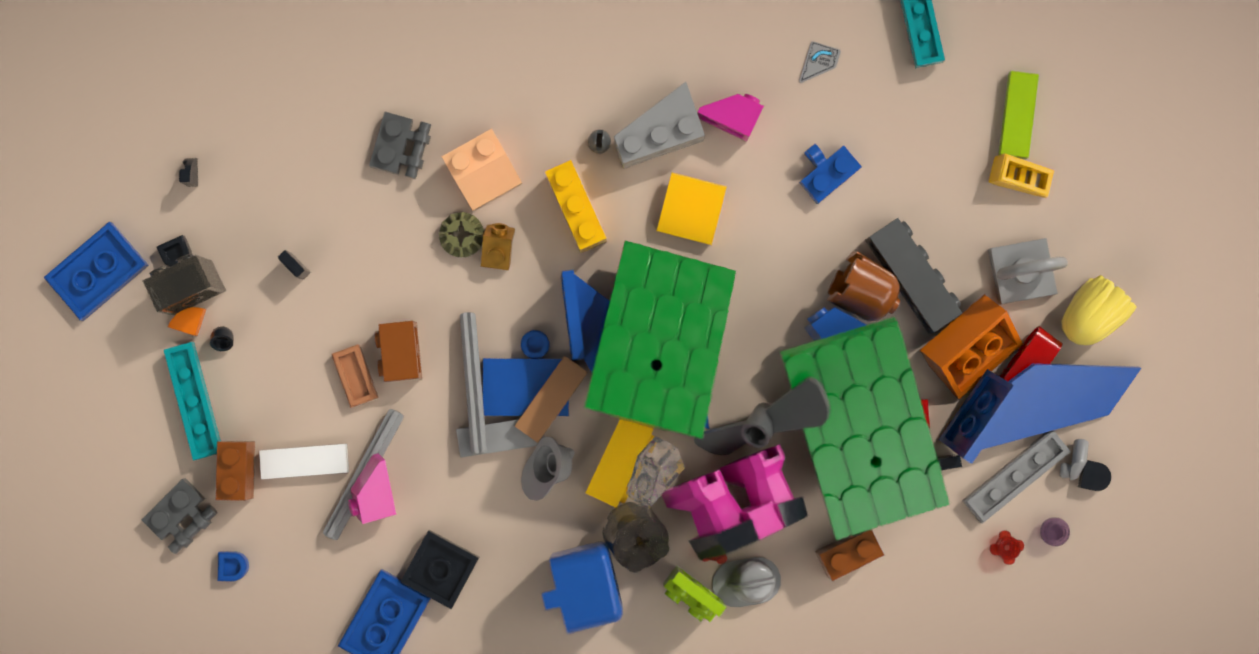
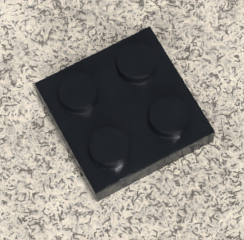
[401,530,480,609]

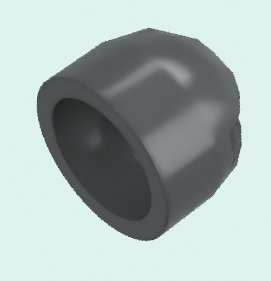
[588,130,611,154]

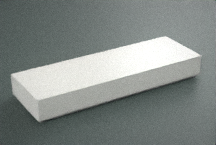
[259,444,349,479]

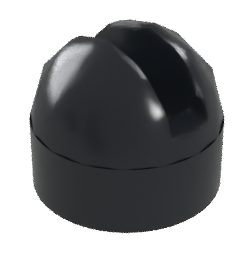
[210,326,234,351]

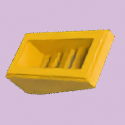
[989,154,1054,198]

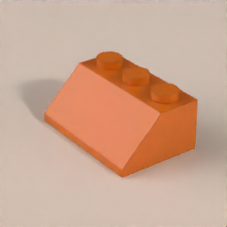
[920,294,1023,399]

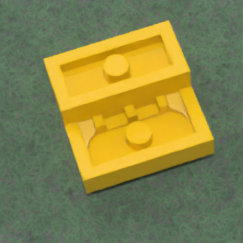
[657,172,727,245]

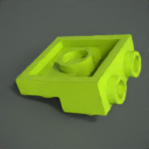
[663,565,726,622]

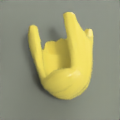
[1061,275,1137,345]

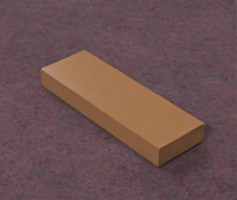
[515,356,588,443]

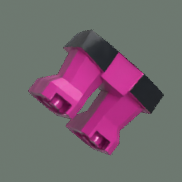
[661,444,808,560]

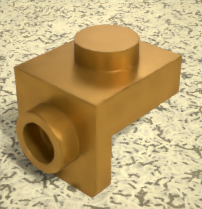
[481,223,515,270]

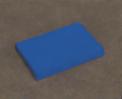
[44,222,149,321]
[483,358,569,416]
[338,569,431,654]

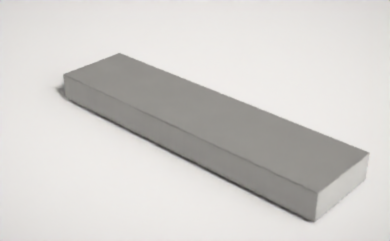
[962,430,1071,524]

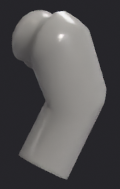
[1060,439,1089,480]

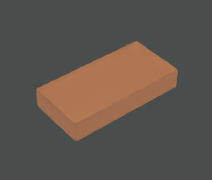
[331,344,379,408]

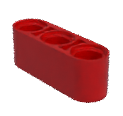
[1000,326,1063,381]

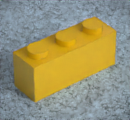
[545,160,607,253]
[585,420,656,508]

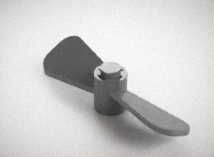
[694,377,830,455]

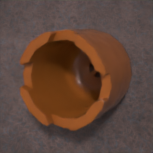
[827,251,900,322]

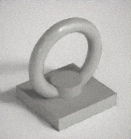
[988,238,1068,305]

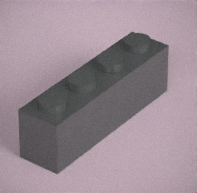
[865,218,962,334]

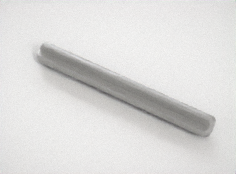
[460,312,487,454]
[323,409,404,540]

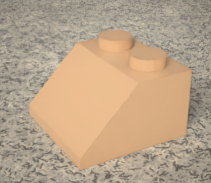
[442,129,522,211]

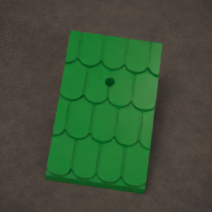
[584,241,736,439]
[780,317,950,540]

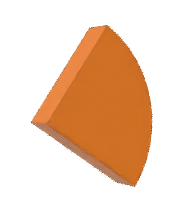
[168,307,206,336]

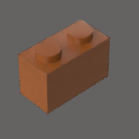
[375,321,422,382]
[216,441,255,501]
[815,529,884,581]

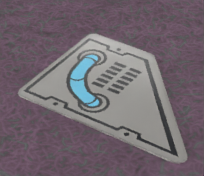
[799,41,841,83]

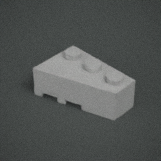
[614,82,705,169]

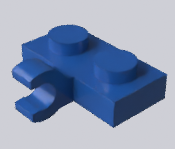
[799,144,862,204]

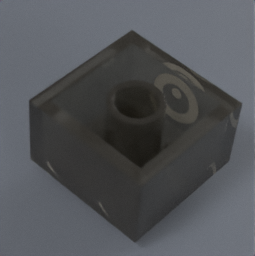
[142,253,226,316]

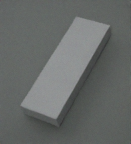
[456,420,545,458]

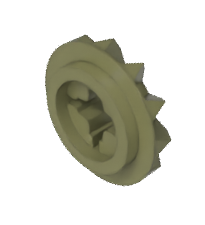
[438,212,484,258]

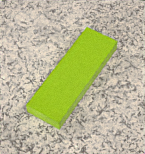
[998,71,1039,159]

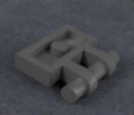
[369,112,431,179]
[142,478,218,554]

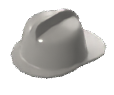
[521,437,575,501]
[713,557,781,607]

